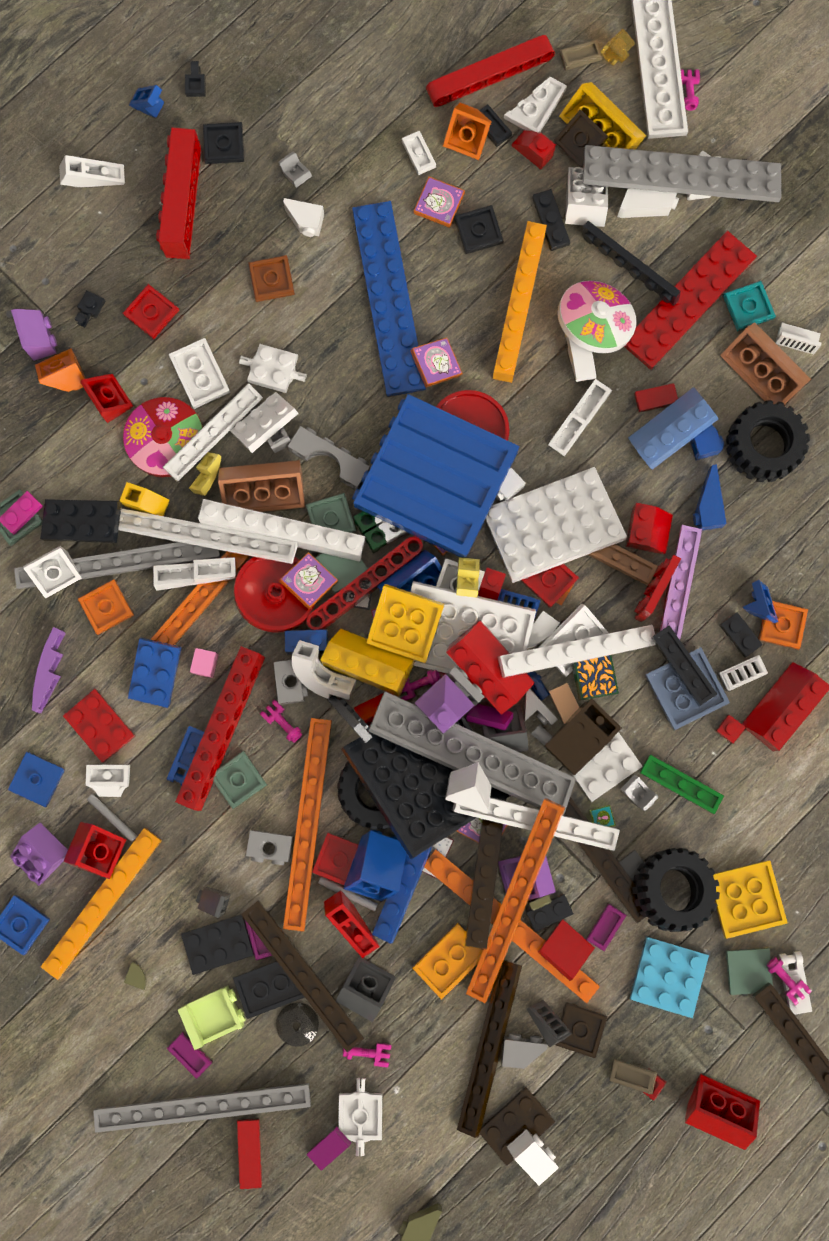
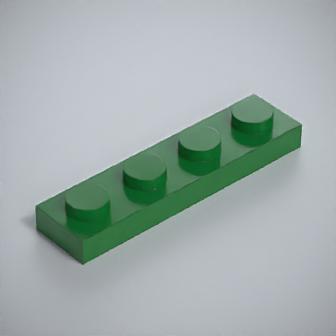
[639,755,724,814]

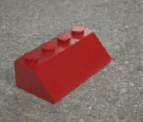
[446,620,535,715]
[742,662,829,752]

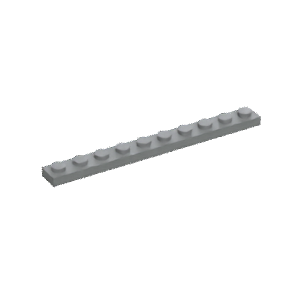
[14,542,221,589]
[93,1083,311,1133]

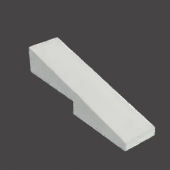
[548,379,612,457]
[153,557,236,591]

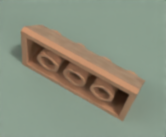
[720,323,811,405]
[218,460,305,512]

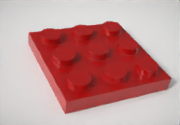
[634,555,681,622]

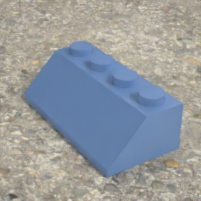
[628,387,718,470]

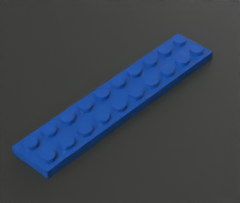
[352,201,426,397]

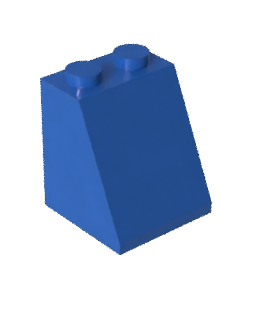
[343,830,406,902]

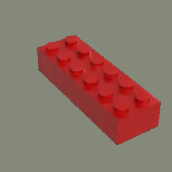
[156,128,202,259]

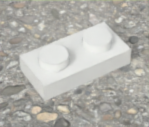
[402,131,436,175]

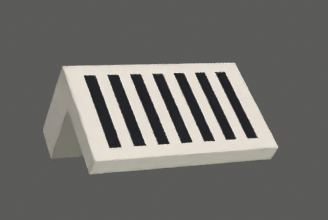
[775,323,821,355]

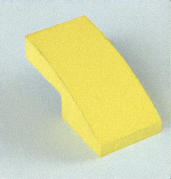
[189,452,221,496]
[456,557,480,597]

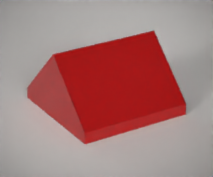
[80,374,133,423]

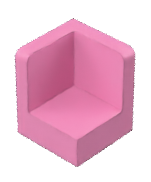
[190,648,219,678]

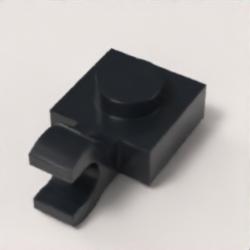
[185,61,206,97]
[75,290,106,328]

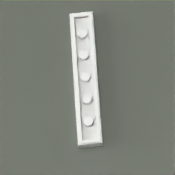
[163,383,263,482]

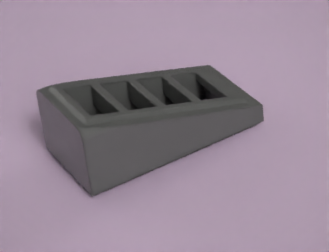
[527,1000,571,1048]

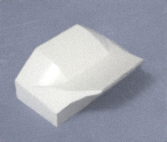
[86,765,130,797]

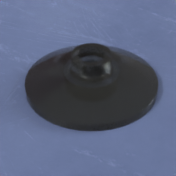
[276,1002,319,1047]

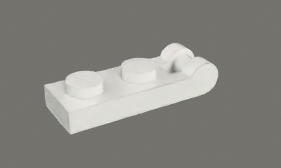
[778,951,812,1015]

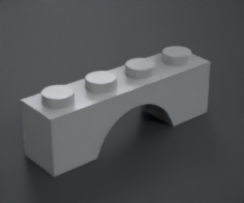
[288,426,370,490]

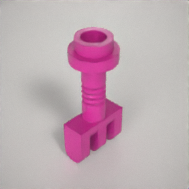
[680,69,700,111]
[400,669,441,701]
[260,699,302,743]
[766,957,812,1005]
[343,1042,392,1067]

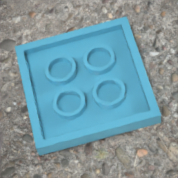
[629,936,709,1018]

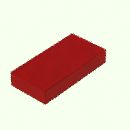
[634,383,678,412]

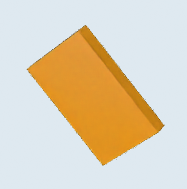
[412,923,483,1000]

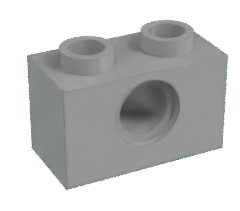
[274,660,308,705]
[246,830,294,865]

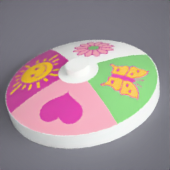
[558,281,636,353]

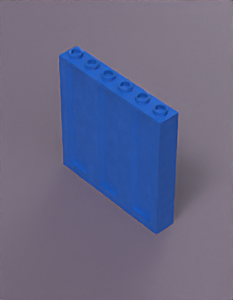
[352,394,520,558]

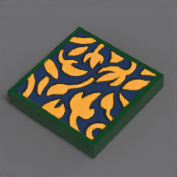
[571,655,619,701]

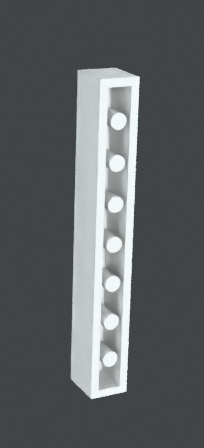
[198,499,365,562]

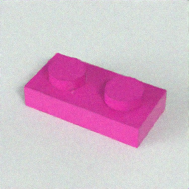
[0,491,43,535]

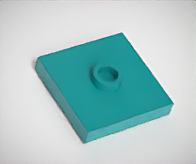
[723,281,776,332]

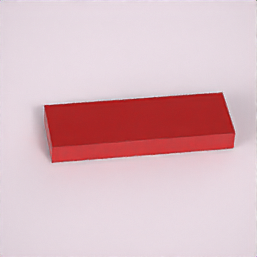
[237,1118,262,1189]

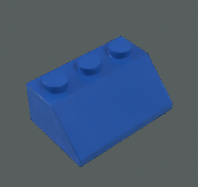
[377,550,442,593]

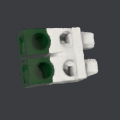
[353,511,408,554]

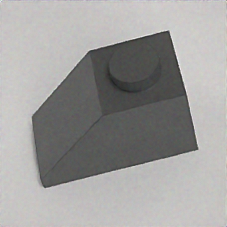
[196,887,231,918]

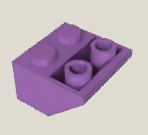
[10,823,68,886]

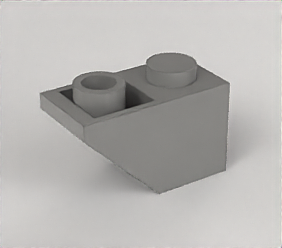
[501,1033,548,1069]

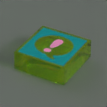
[589,805,616,827]

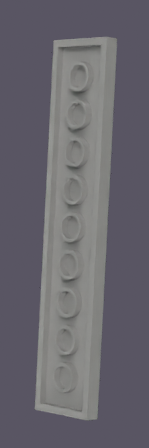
[583,145,781,202]
[368,692,576,816]

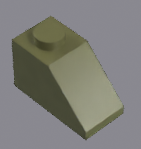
[398,1203,442,1241]

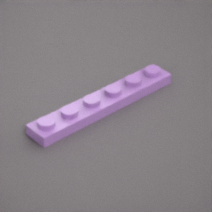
[659,525,702,639]

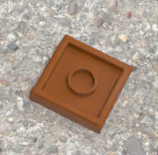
[248,255,295,302]

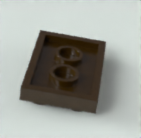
[480,1087,555,1166]

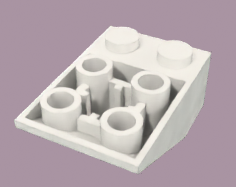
[565,167,608,227]

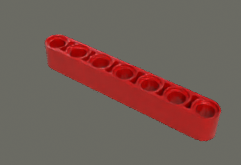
[425,35,555,107]
[307,536,423,630]

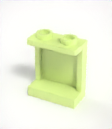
[178,985,246,1050]

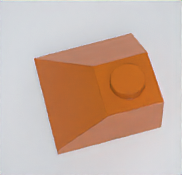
[443,102,492,160]
[35,348,85,392]

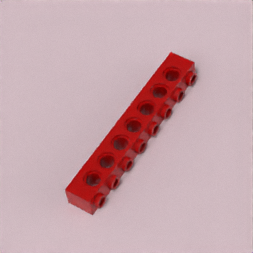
[175,646,265,811]

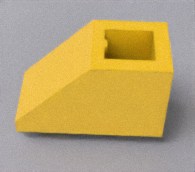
[120,482,170,516]

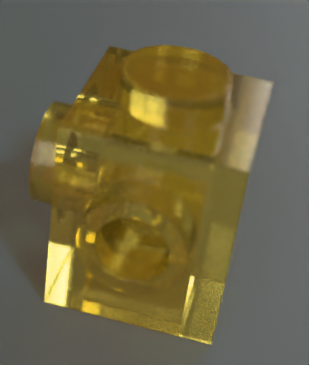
[600,29,636,66]

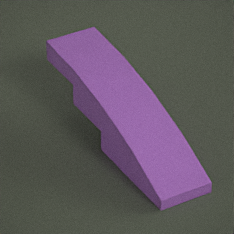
[32,627,66,713]

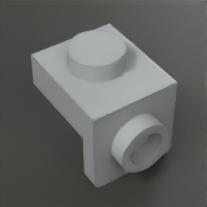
[278,151,312,188]
[621,774,658,811]

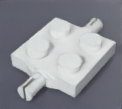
[239,344,307,393]
[339,1078,382,1156]

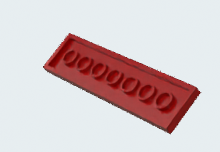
[624,230,757,370]

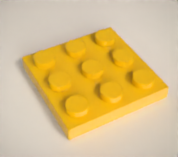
[366,584,445,663]
[713,860,788,939]

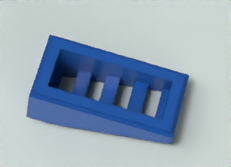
[497,589,541,619]

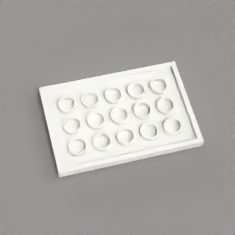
[485,467,627,583]
[411,581,536,679]

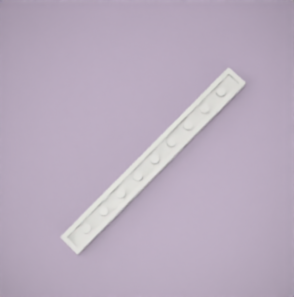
[119,508,298,564]

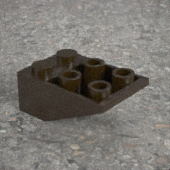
[544,698,622,775]

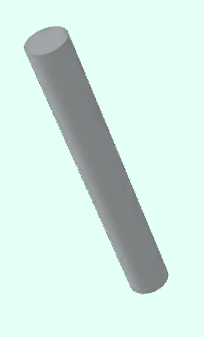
[87,794,138,842]
[318,876,378,911]

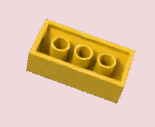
[559,82,646,150]
[320,629,416,697]

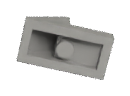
[267,427,291,453]
[524,689,558,726]

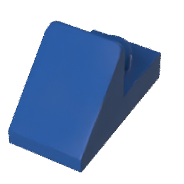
[129,85,164,118]
[743,580,778,623]

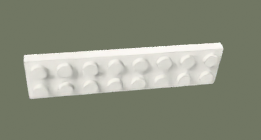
[631,0,688,139]

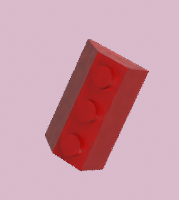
[685,1074,760,1150]

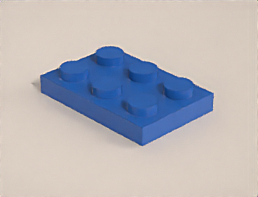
[128,638,181,708]

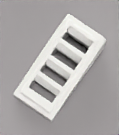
[719,655,768,692]

